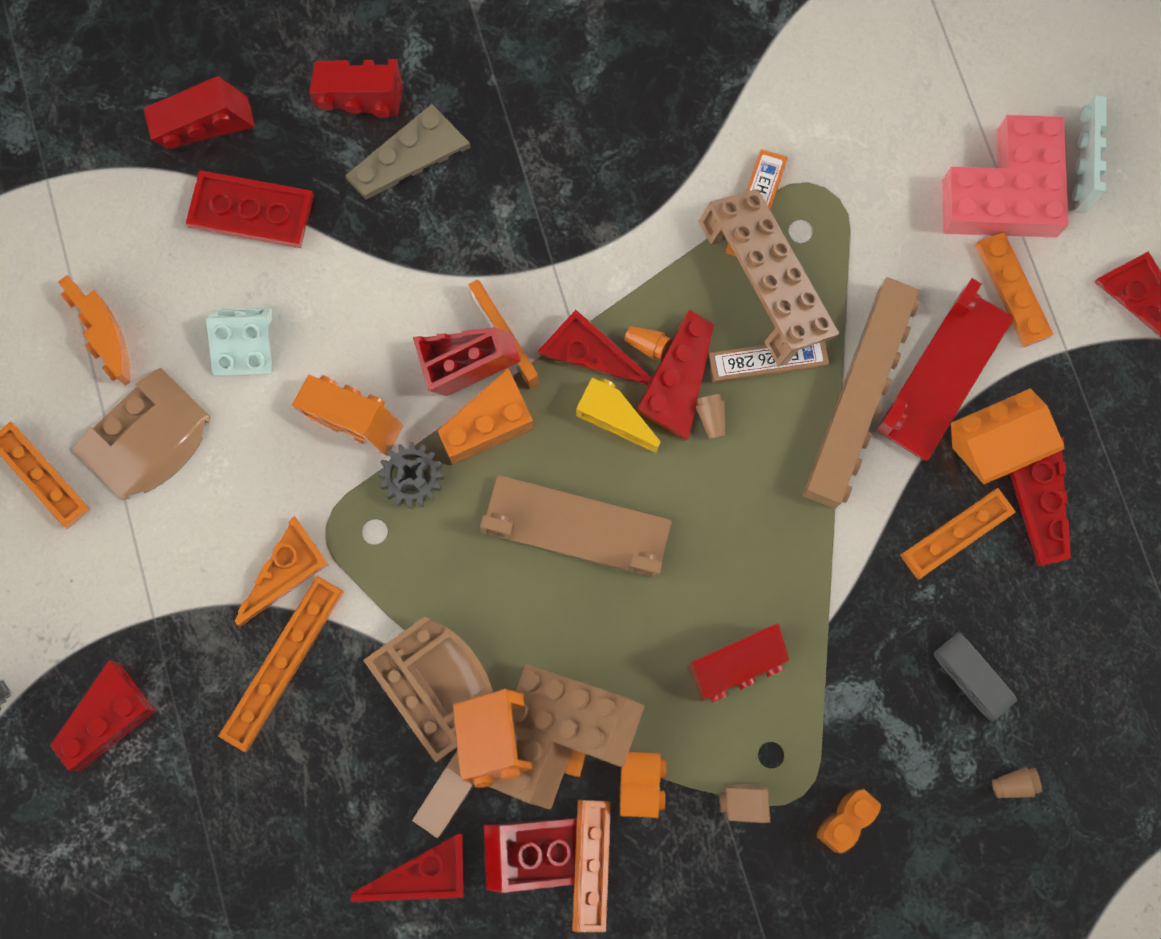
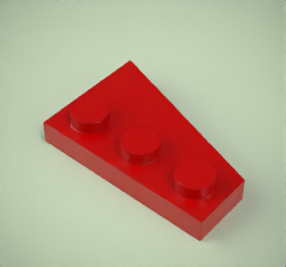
[1094,251,1161,337]

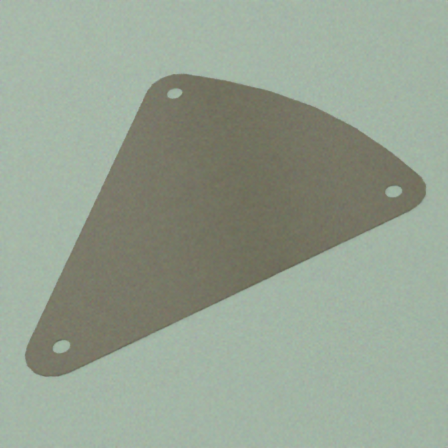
[326,182,851,806]

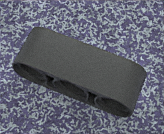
[933,633,1017,722]

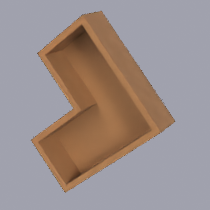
[489,664,645,810]

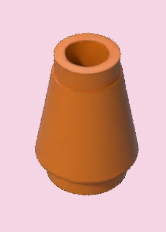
[625,325,671,360]

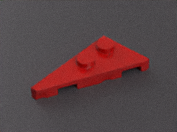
[537,309,652,385]
[351,834,464,902]

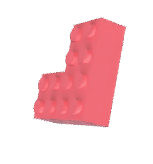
[942,115,1069,238]

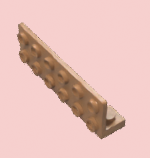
[698,189,839,367]
[480,475,672,579]

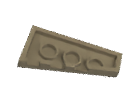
[346,104,470,199]

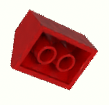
[687,623,789,703]

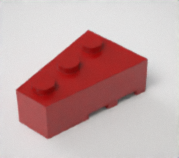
[144,76,255,148]

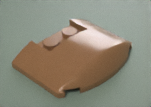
[73,368,211,500]
[363,616,494,762]

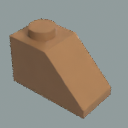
[719,783,770,823]

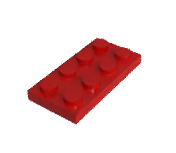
[185,170,314,249]

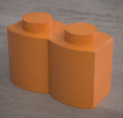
[620,751,666,818]
[817,789,881,853]

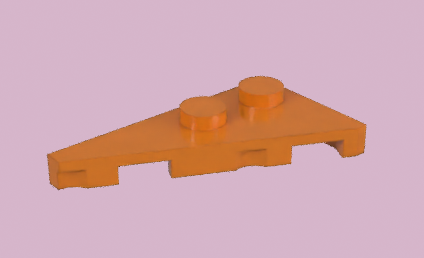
[234,516,329,626]

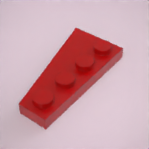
[635,310,714,441]
[1010,437,1071,567]

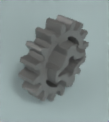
[378,442,444,509]

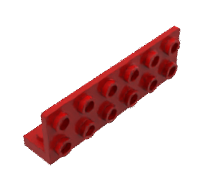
[876,278,1014,461]

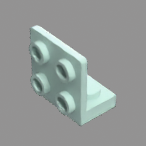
[206,308,273,376]

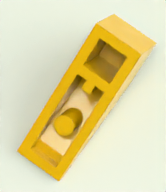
[576,378,660,453]

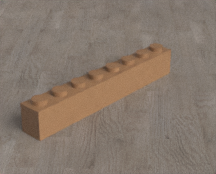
[801,277,920,509]

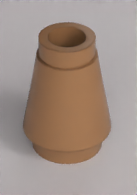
[696,394,726,439]
[992,766,1042,798]

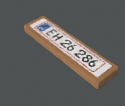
[708,341,829,384]

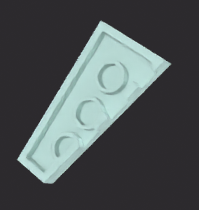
[1072,95,1107,213]

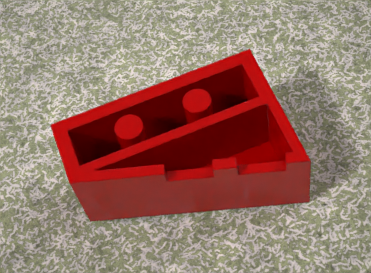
[309,59,403,118]
[413,327,521,396]
[50,660,156,771]

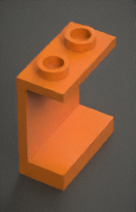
[453,689,532,787]

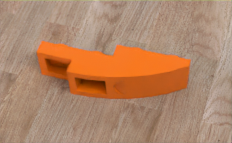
[58,275,130,386]

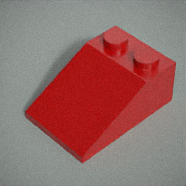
[484,818,577,893]

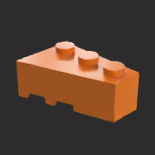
[438,368,534,465]
[292,374,404,457]

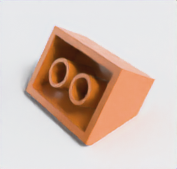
[951,388,1064,484]

